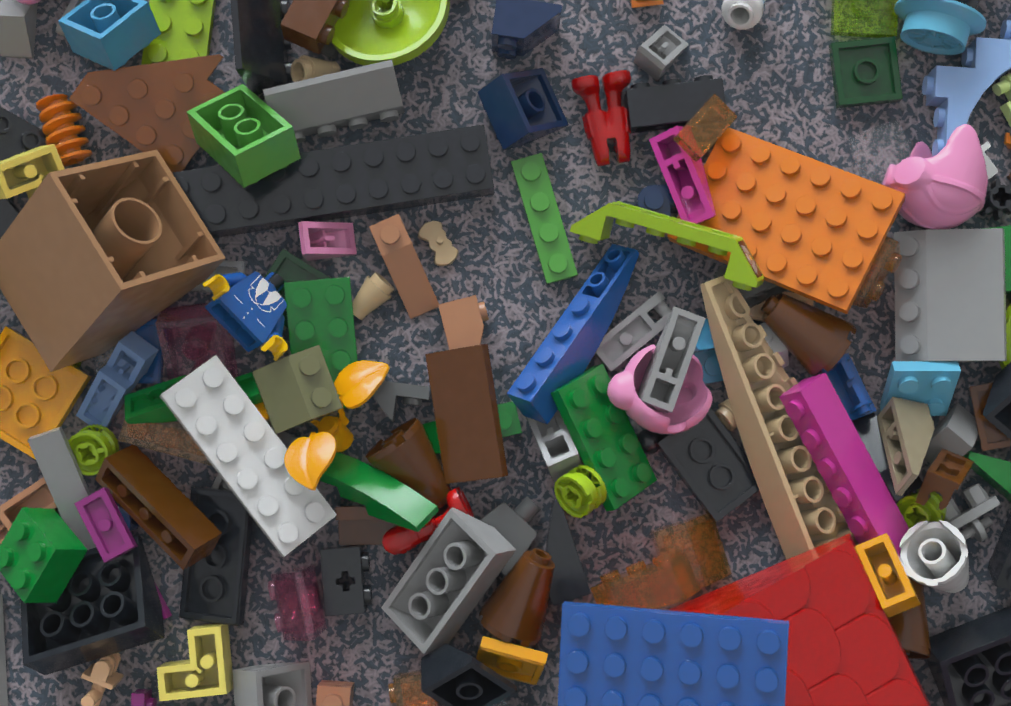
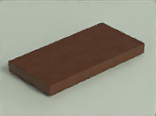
[425,344,508,484]

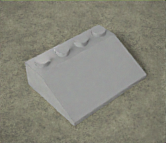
[894,228,1007,363]

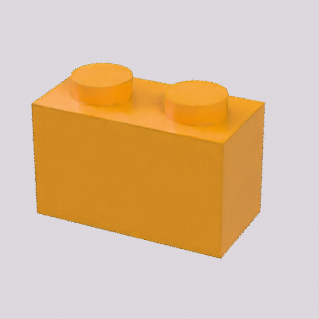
[855,533,921,617]

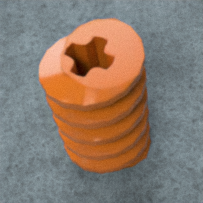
[36,94,92,167]

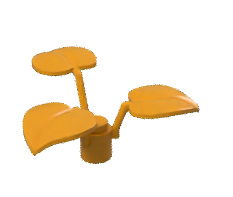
[254,360,390,491]

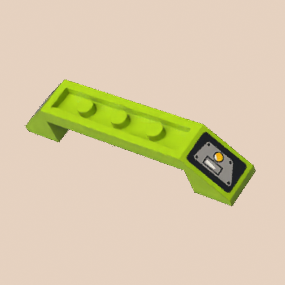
[570,201,764,291]

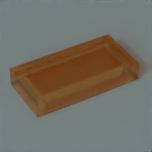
[673,94,738,162]

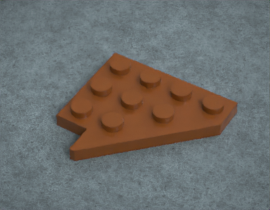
[69,54,225,172]

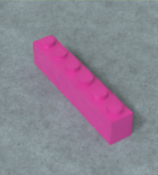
[779,373,909,557]

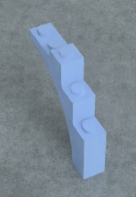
[922,14,1011,157]

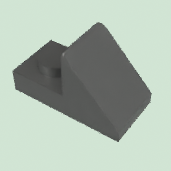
[373,381,431,422]

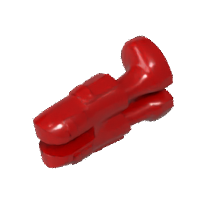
[571,70,631,167]
[382,486,475,555]

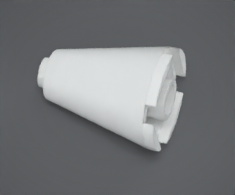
[899,520,969,593]

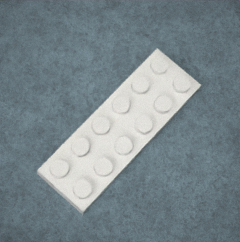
[160,355,337,557]

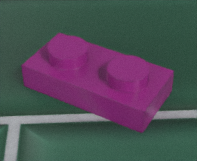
[74,487,137,563]

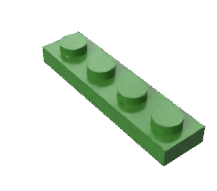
[511,153,578,285]

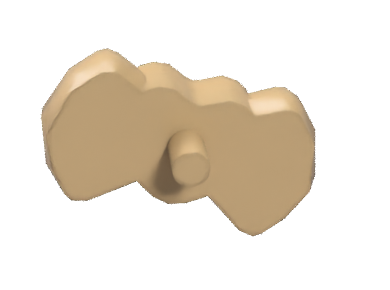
[418,221,459,267]

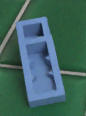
[76,331,159,433]

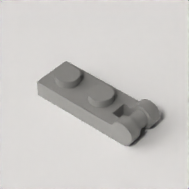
[595,291,672,372]

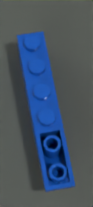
[507,244,639,425]

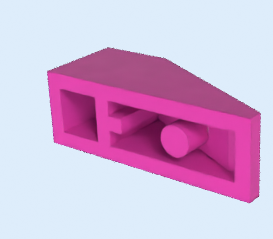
[649,125,716,224]

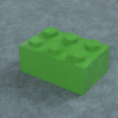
[186,84,301,188]

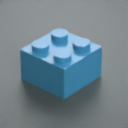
[58,0,161,71]

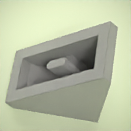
[0,0,38,59]
[633,25,689,82]
[924,403,978,464]

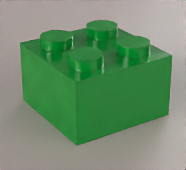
[0,507,87,603]

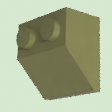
[252,345,343,434]

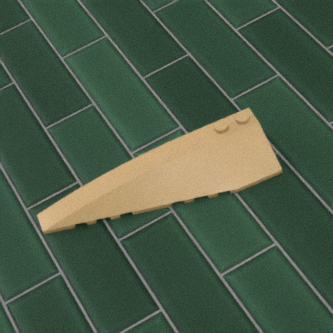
[700,275,859,560]

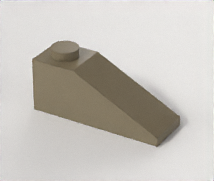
[877,397,935,496]

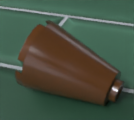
[761,293,856,376]
[365,418,451,509]
[479,548,555,647]
[889,576,931,660]

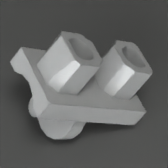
[941,483,1001,542]

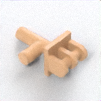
[81,653,124,706]

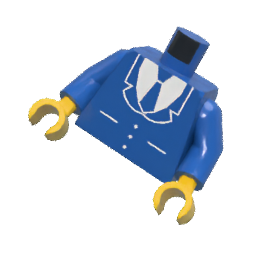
[202,271,288,361]

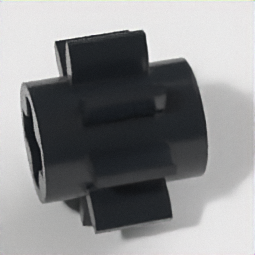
[980,178,1011,221]

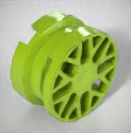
[68,424,119,476]
[554,465,607,518]
[896,487,947,529]

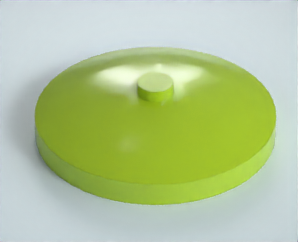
[331,0,450,66]

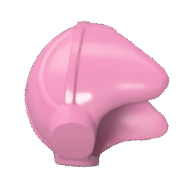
[882,124,988,229]

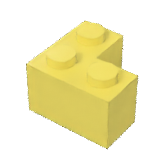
[0,144,65,199]
[157,623,233,701]

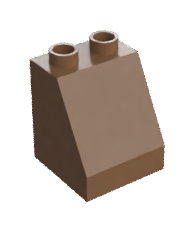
[0,149,226,372]

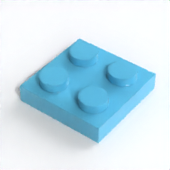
[880,361,961,416]

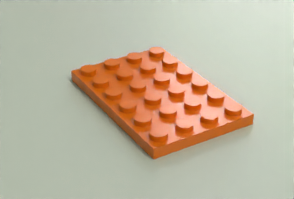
[667,126,906,314]

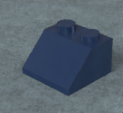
[491,0,562,59]
[477,68,569,150]

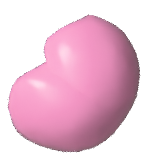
[607,344,713,435]

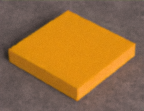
[476,636,548,685]

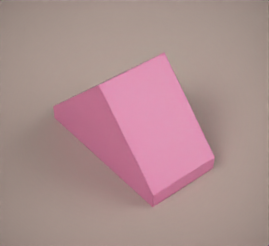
[298,221,357,261]

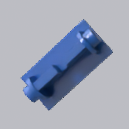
[821,353,877,421]

